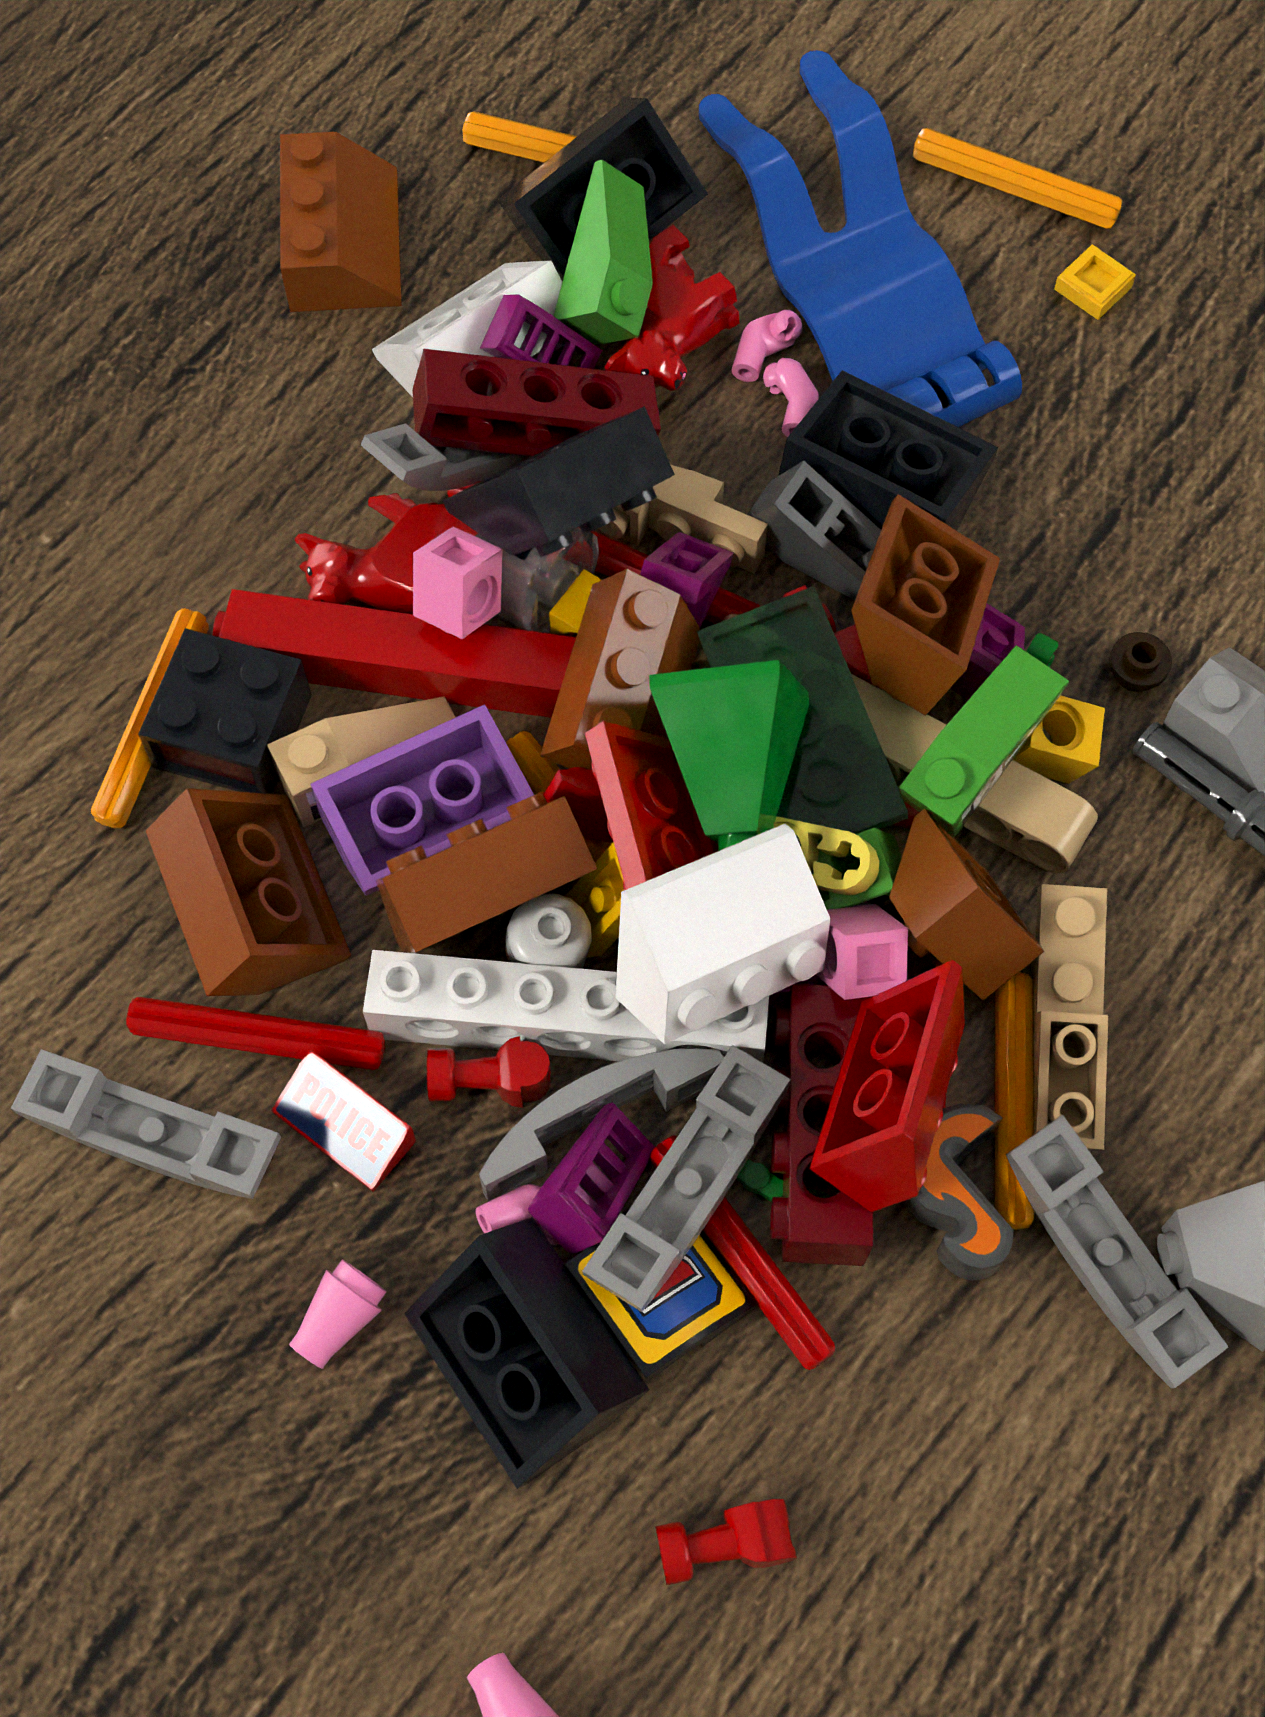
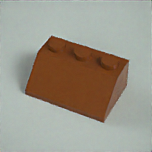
[280,131,402,312]
[851,494,1000,716]
[540,569,702,770]
[146,788,351,996]
[376,792,597,953]

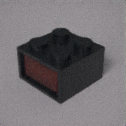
[138,628,312,794]

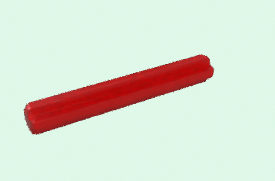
[126,997,385,1070]
[650,1135,835,1370]

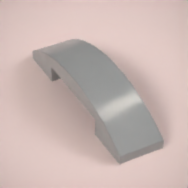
[361,423,526,491]
[582,1045,791,1312]
[479,1048,724,1202]
[10,1049,281,1199]
[1006,1115,1228,1388]

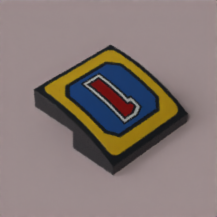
[565,1230,758,1383]

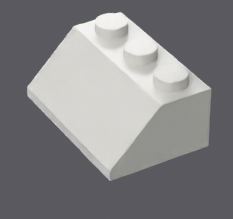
[372,260,564,397]
[615,824,830,1044]

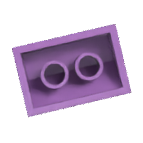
[310,704,534,896]

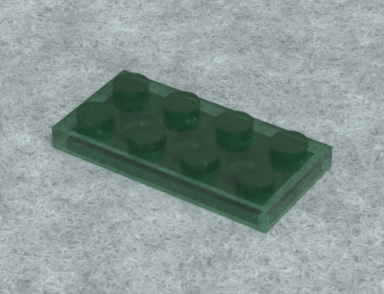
[697,586,908,847]

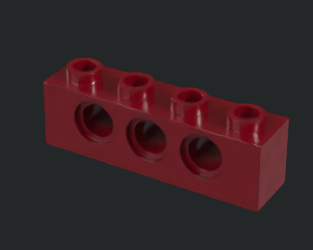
[412,349,661,456]
[770,984,873,1266]

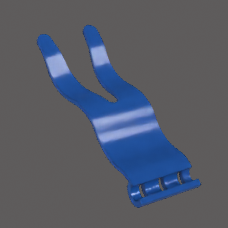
[699,50,1022,427]

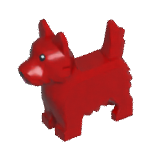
[605,225,740,391]
[295,493,493,614]

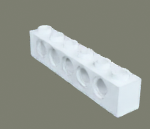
[363,950,769,1063]

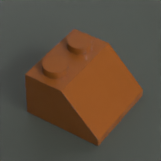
[889,808,1045,1000]

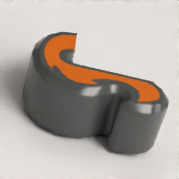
[902,1103,1014,1281]

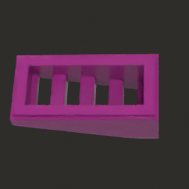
[480,294,602,369]
[528,1102,655,1253]

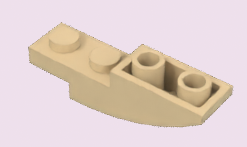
[596,465,768,574]
[1030,884,1108,1150]

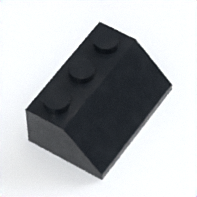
[497,97,708,282]
[778,370,998,531]
[443,406,675,557]
[404,1217,650,1489]

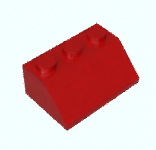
[810,960,965,1212]

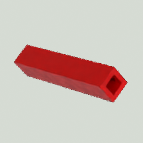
[213,589,576,718]

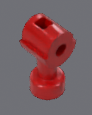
[427,1036,552,1108]
[655,1499,797,1585]

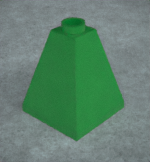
[649,660,809,851]

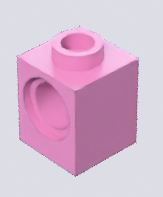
[413,527,503,639]
[816,904,908,1000]

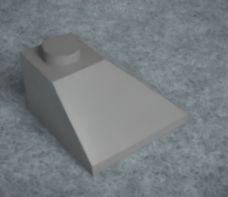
[1162,647,1265,793]
[1157,1181,1265,1352]

